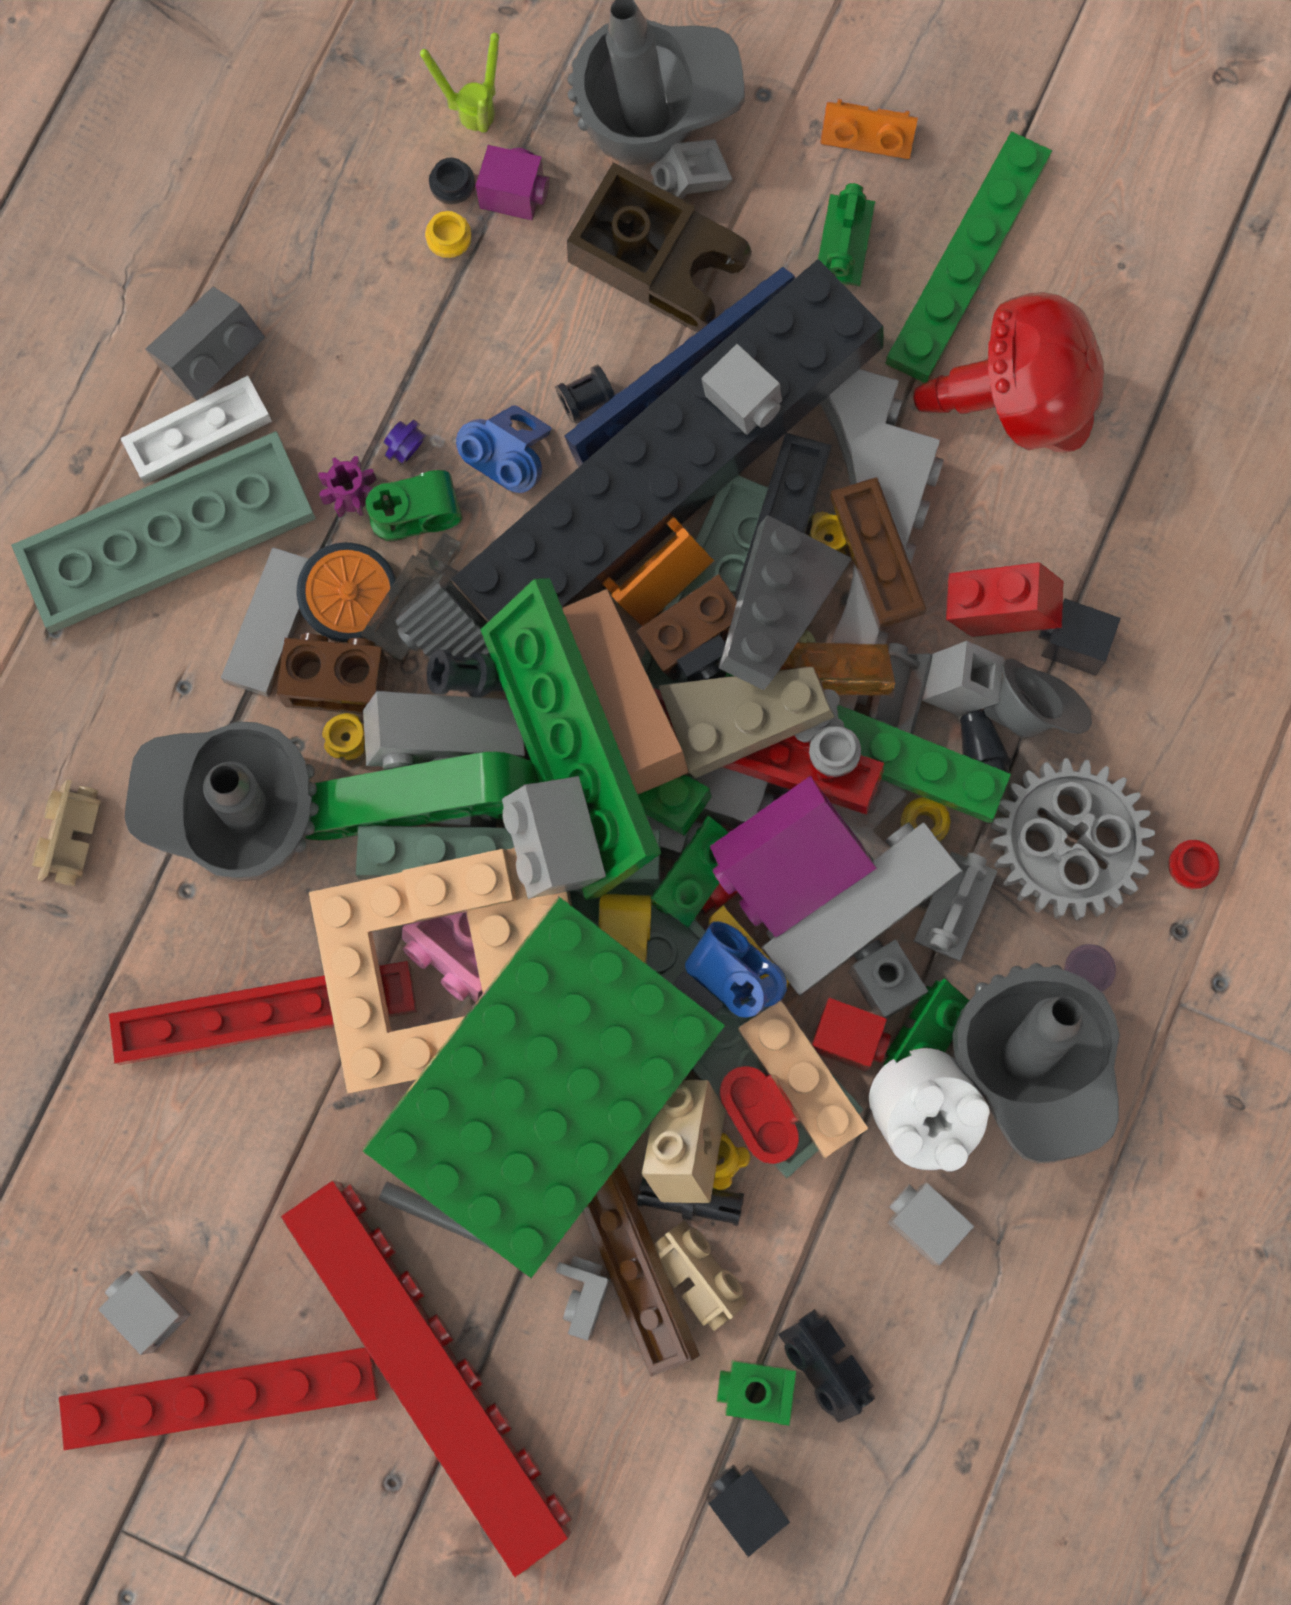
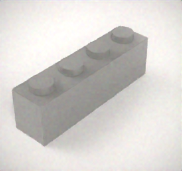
[763,822,962,996]

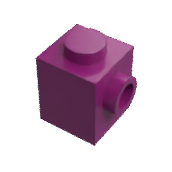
[476,144,549,220]

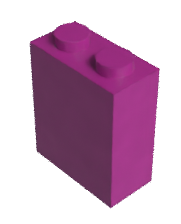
[710,776,877,938]

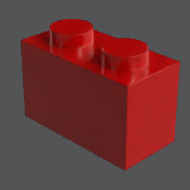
[946,562,1064,637]

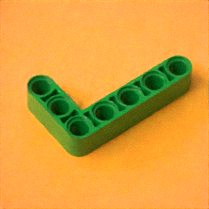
[305,751,540,841]

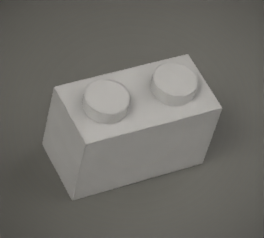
[502,776,606,899]

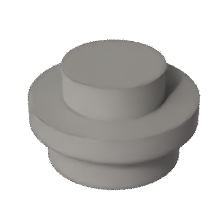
[809,726,861,777]

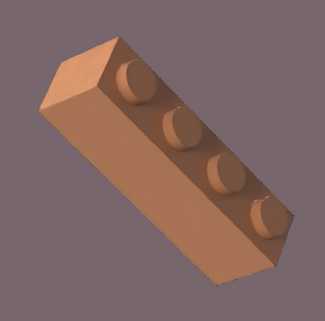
[562,589,689,795]

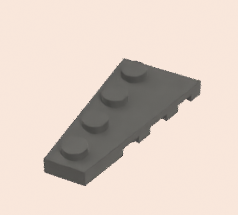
[719,515,852,690]

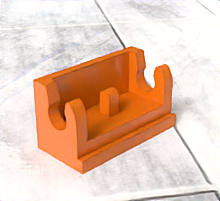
[602,516,714,626]

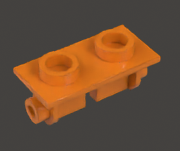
[820,98,918,160]

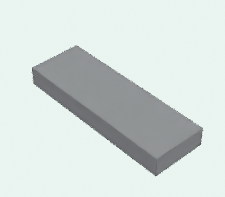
[221,547,308,697]

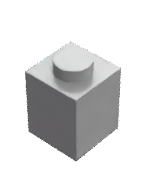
[701,344,782,435]
[922,641,1004,716]
[887,1183,974,1266]
[98,1271,191,1355]

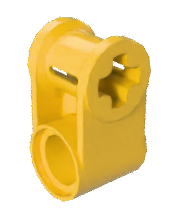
[599,894,651,964]

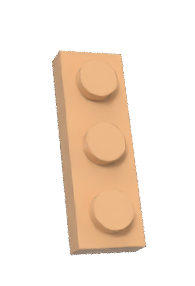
[738,1001,868,1159]

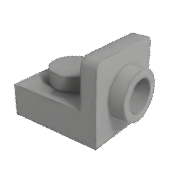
[651,139,732,199]
[556,1256,611,1341]

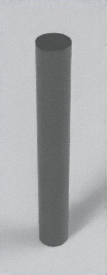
[379,1181,491,1249]

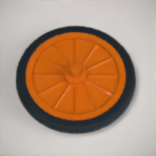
[296,542,399,643]

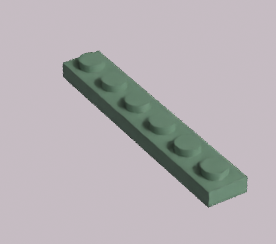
[356,826,660,883]

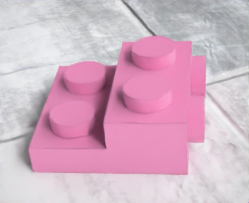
[402,912,483,1002]

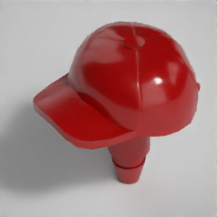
[913,292,1104,453]

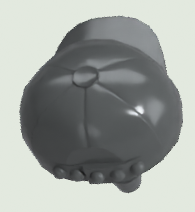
[567,0,745,165]
[125,721,319,882]
[953,963,1120,1164]

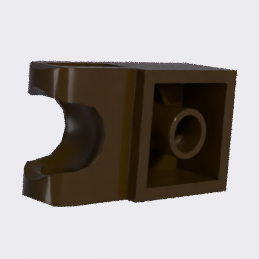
[567,162,752,332]

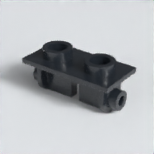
[778,1309,876,1423]

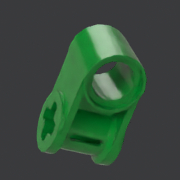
[366,470,463,542]

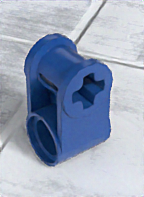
[685,921,787,1018]

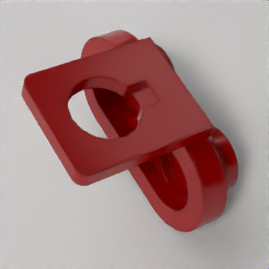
[720,1066,802,1164]

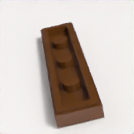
[583,1164,700,1377]

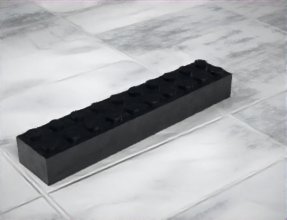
[451,259,884,622]

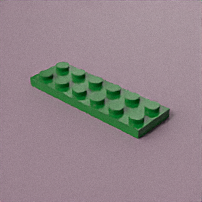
[480,578,661,899]

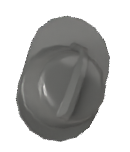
[983,658,1092,738]

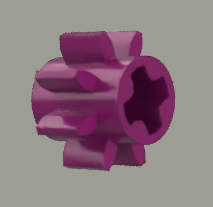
[318,456,377,518]

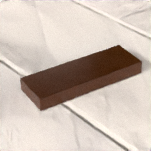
[830,477,927,629]

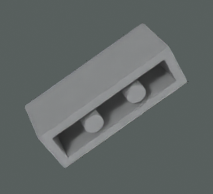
[363,691,525,770]

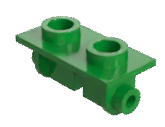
[818,183,876,286]
[650,816,729,928]
[883,978,970,1066]

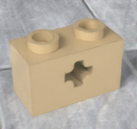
[642,1080,725,1203]

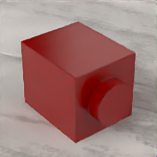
[811,998,891,1072]

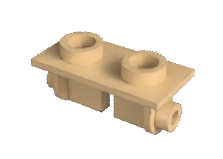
[32,779,101,886]
[654,1220,748,1331]

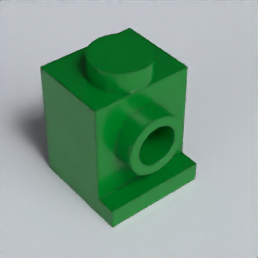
[716,1360,796,1426]

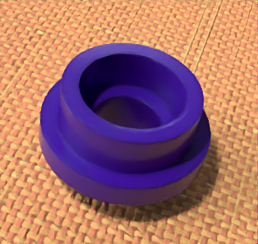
[383,419,426,465]

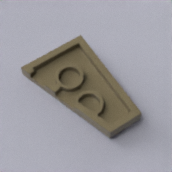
[659,667,835,779]

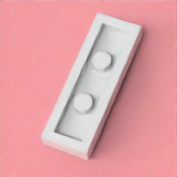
[120,376,272,485]

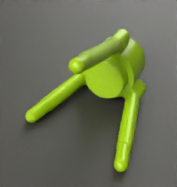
[420,32,499,133]

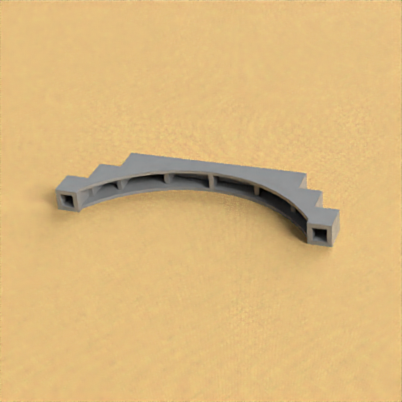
[646,369,944,861]

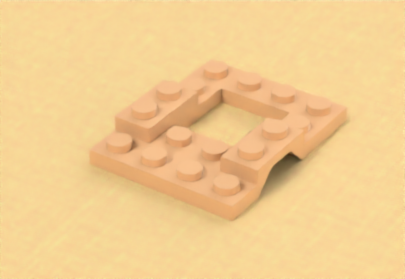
[309,848,572,1094]

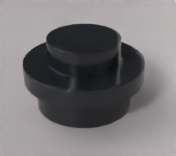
[429,157,475,204]

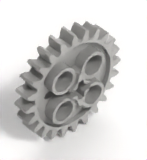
[990,758,1155,921]

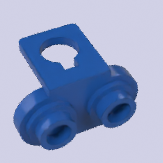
[456,405,552,493]

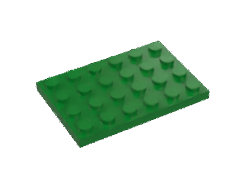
[362,896,725,1278]

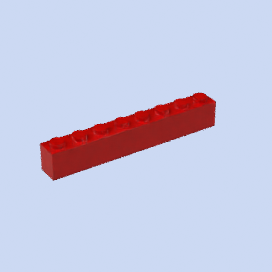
[280,1180,572,1578]

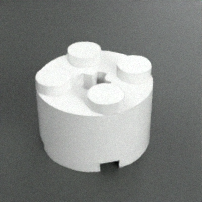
[869,1048,990,1172]

